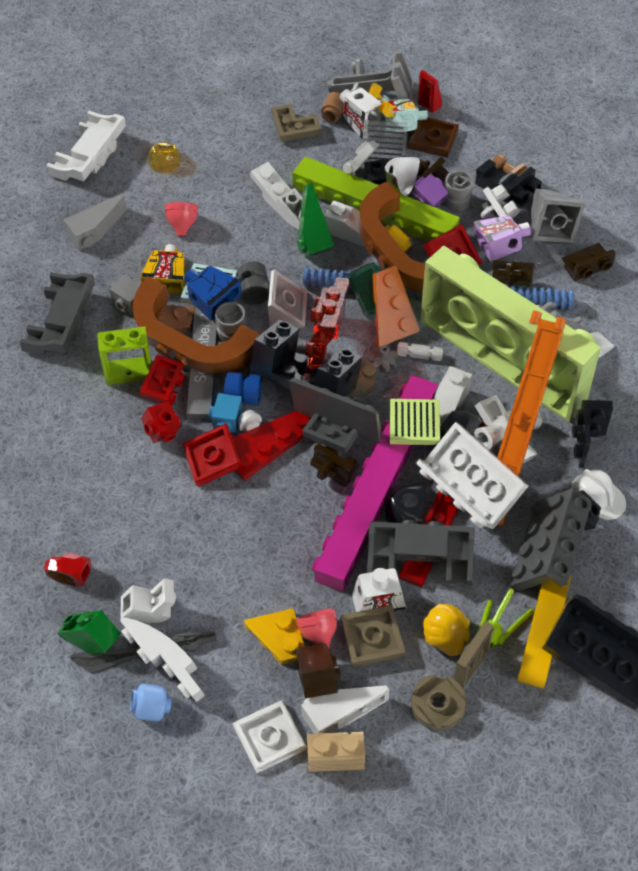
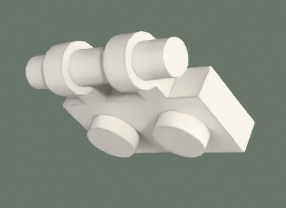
[343,140,379,174]

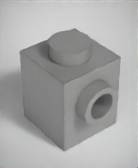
[109,275,140,316]

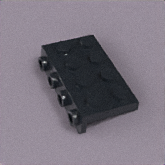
[542,594,638,710]

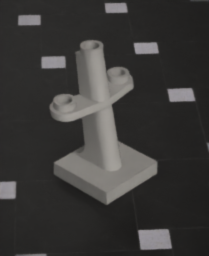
[327,50,414,101]

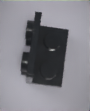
[572,400,613,468]

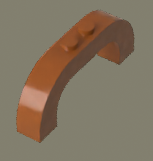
[359,181,425,293]
[133,276,261,375]

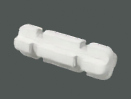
[397,342,443,361]

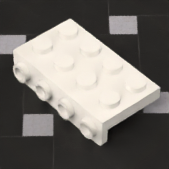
[416,422,529,529]

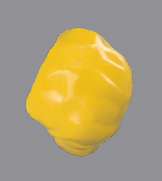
[423,604,470,656]

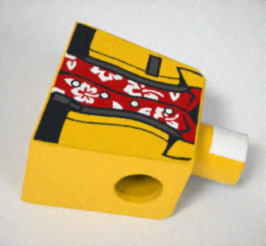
[141,244,186,294]

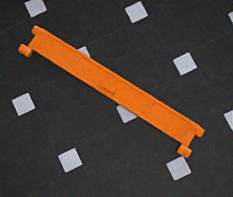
[469,310,567,526]

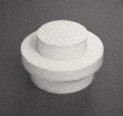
[238,410,262,432]

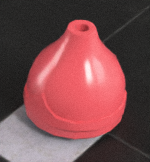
[165,202,198,236]
[296,608,337,649]

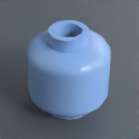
[130,683,172,722]

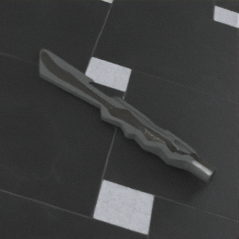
[70,631,217,674]

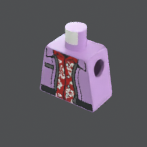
[474,216,531,262]

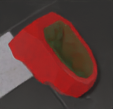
[44,553,92,587]

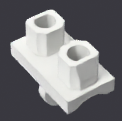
[481,184,520,220]

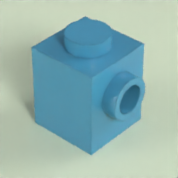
[209,393,243,433]

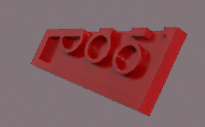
[233,411,311,481]

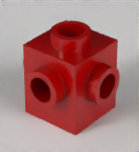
[141,401,181,443]

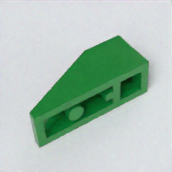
[297,183,334,258]

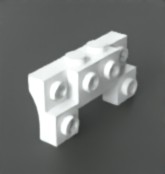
[46,111,126,182]

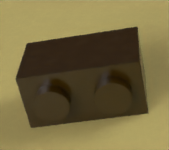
[295,643,341,699]

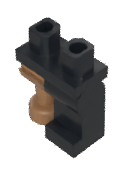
[475,154,542,206]

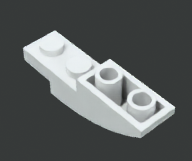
[250,162,303,230]
[120,617,205,702]

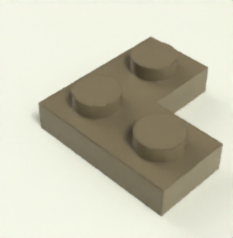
[271,104,321,142]

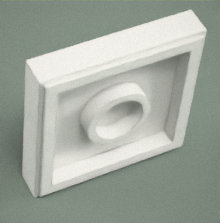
[232,700,307,774]

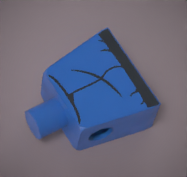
[184,266,241,321]

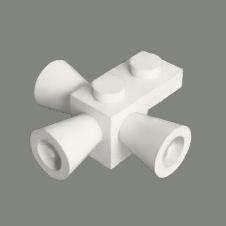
[474,395,542,463]

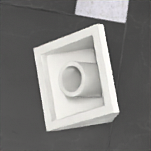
[268,269,308,328]

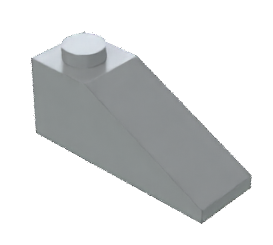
[64,193,127,250]

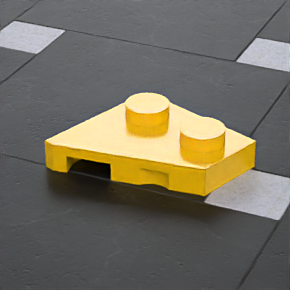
[244,608,305,665]

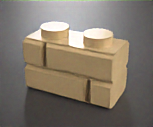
[307,732,365,772]

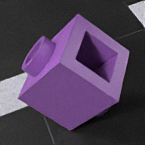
[412,174,449,208]

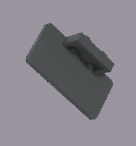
[289,378,382,454]

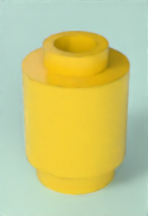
[385,224,413,252]

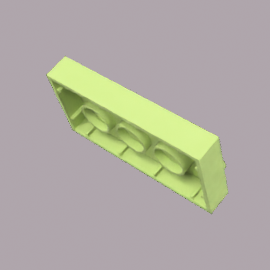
[420,246,601,422]

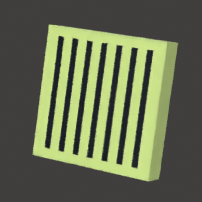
[390,399,440,445]

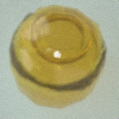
[148,141,180,173]

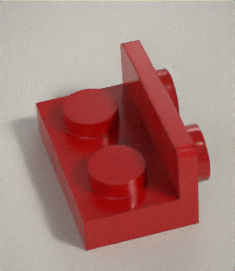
[139,354,186,406]

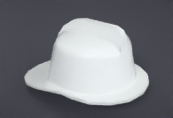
[571,469,626,520]

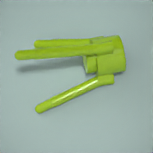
[476,589,534,648]

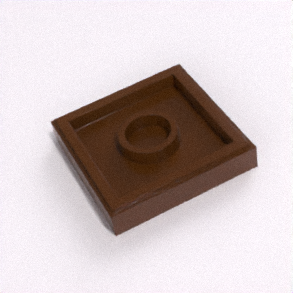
[407,117,459,158]

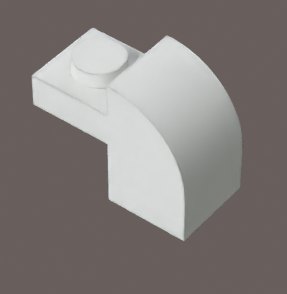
[120,578,176,623]

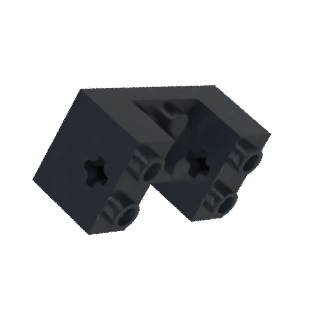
[250,319,362,397]

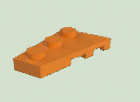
[373,266,420,348]

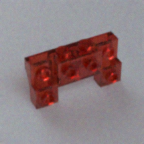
[305,277,350,366]

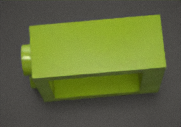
[97,326,152,385]

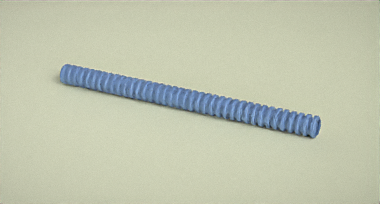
[303,267,574,310]

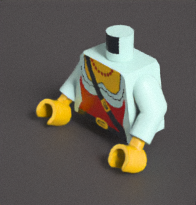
[369,83,428,134]

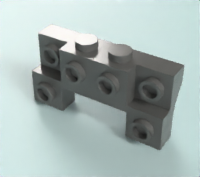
[20,272,95,355]
[367,520,475,585]

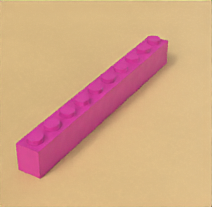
[312,375,438,592]

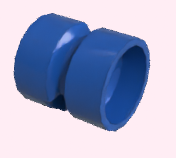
[224,371,263,406]

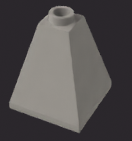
[531,189,586,243]

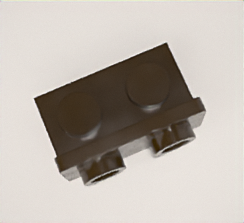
[560,243,616,281]

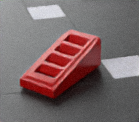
[418,70,442,113]

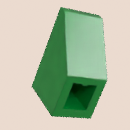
[57,610,121,654]

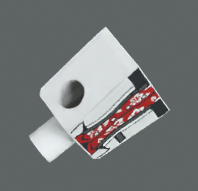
[340,88,382,140]
[352,568,406,612]

